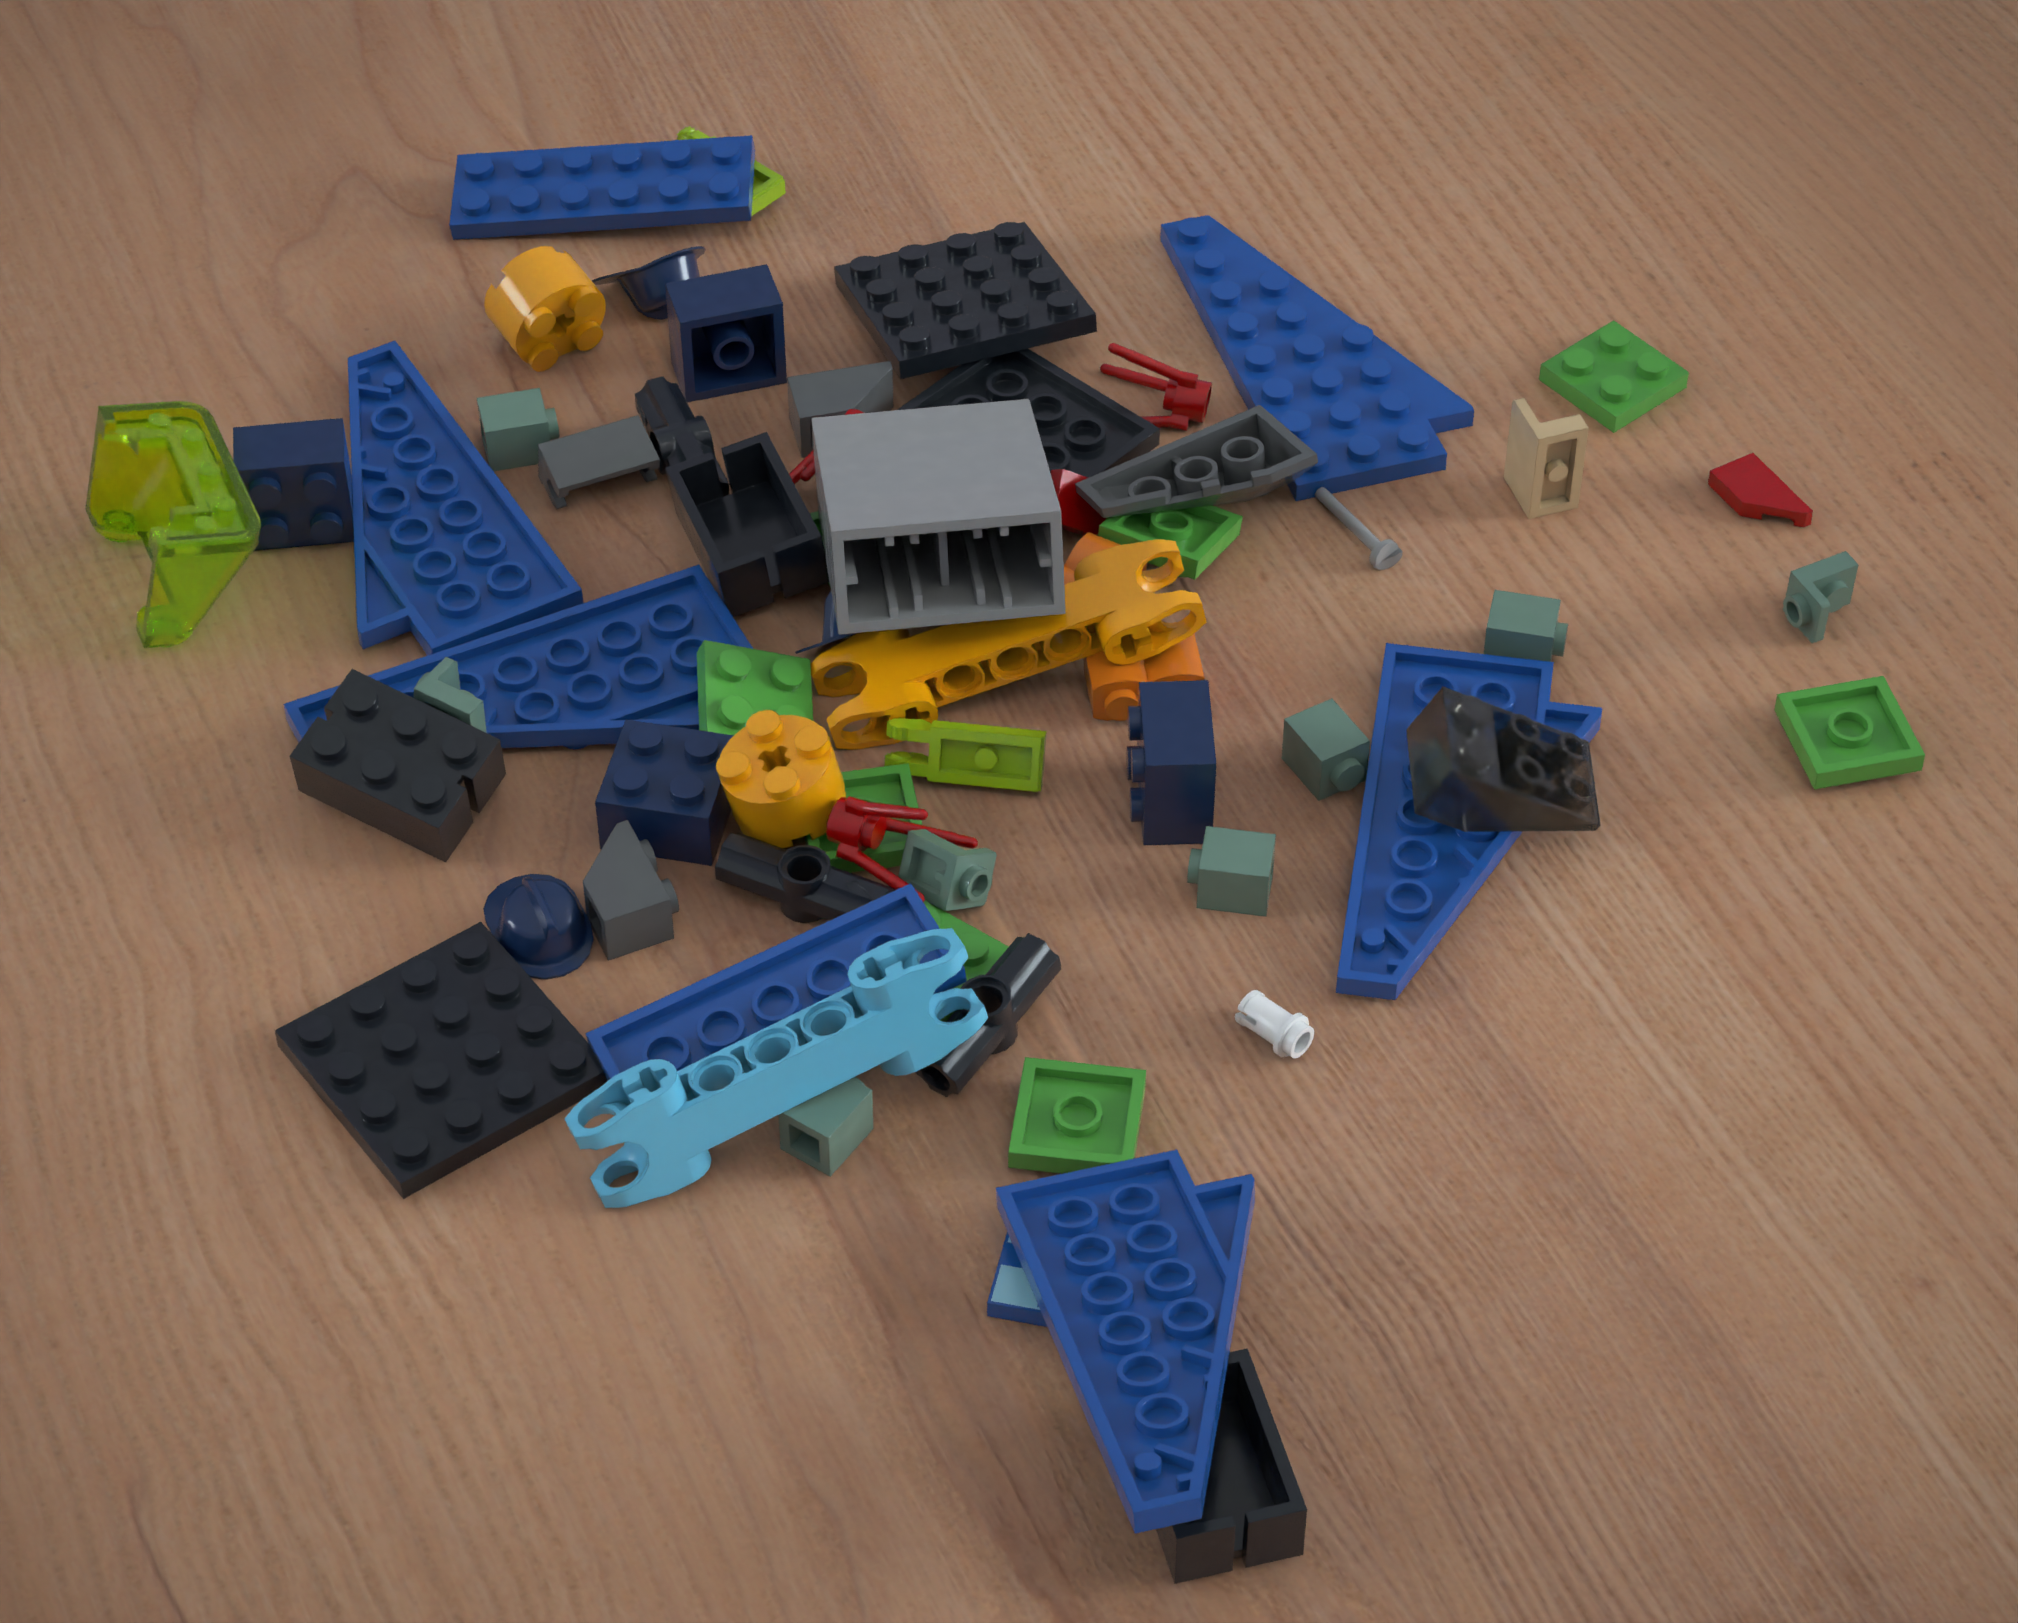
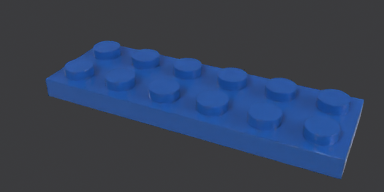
[449,135,755,240]
[585,883,967,1080]

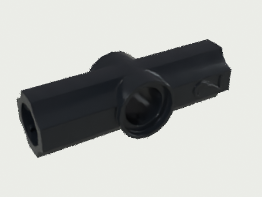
[635,376,730,497]
[715,833,895,923]
[916,933,1061,1097]

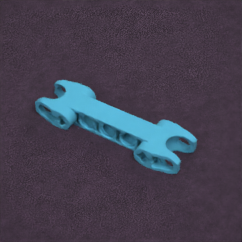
[565,928,988,1208]

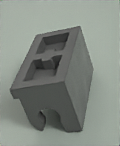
[538,415,660,509]

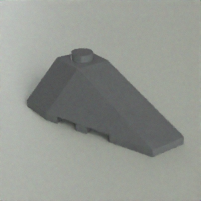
[1075,405,1318,518]

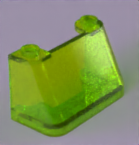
[85,401,261,648]

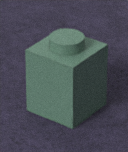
[477,388,560,471]
[1484,590,1568,662]
[1282,698,1370,801]
[1187,826,1276,917]
[778,1077,874,1177]

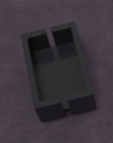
[665,432,830,617]
[289,669,506,862]
[1156,1348,1307,1584]

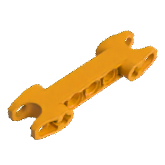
[811,539,1207,750]

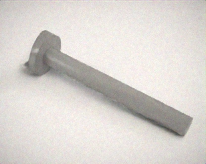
[1315,487,1402,570]

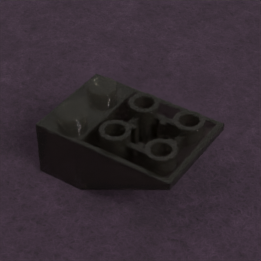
[1406,687,1601,832]

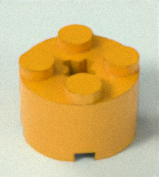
[484,246,606,372]
[716,710,846,848]

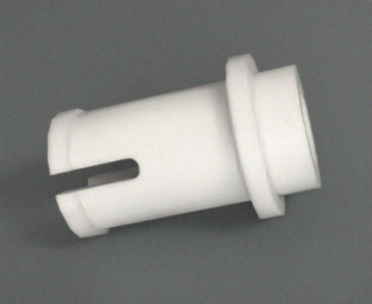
[1235,990,1314,1058]

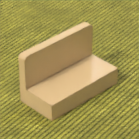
[1504,398,1589,519]

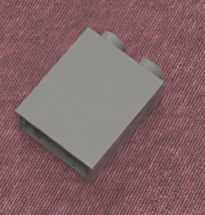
[811,399,1066,635]

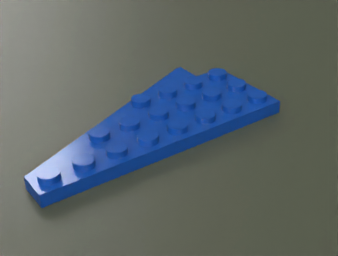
[1160,215,1474,501]
[348,341,583,656]
[284,565,753,749]
[1336,643,1602,1000]
[996,1150,1255,1534]

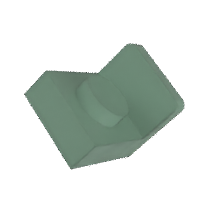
[1783,551,1859,643]
[414,657,487,733]
[898,829,997,911]

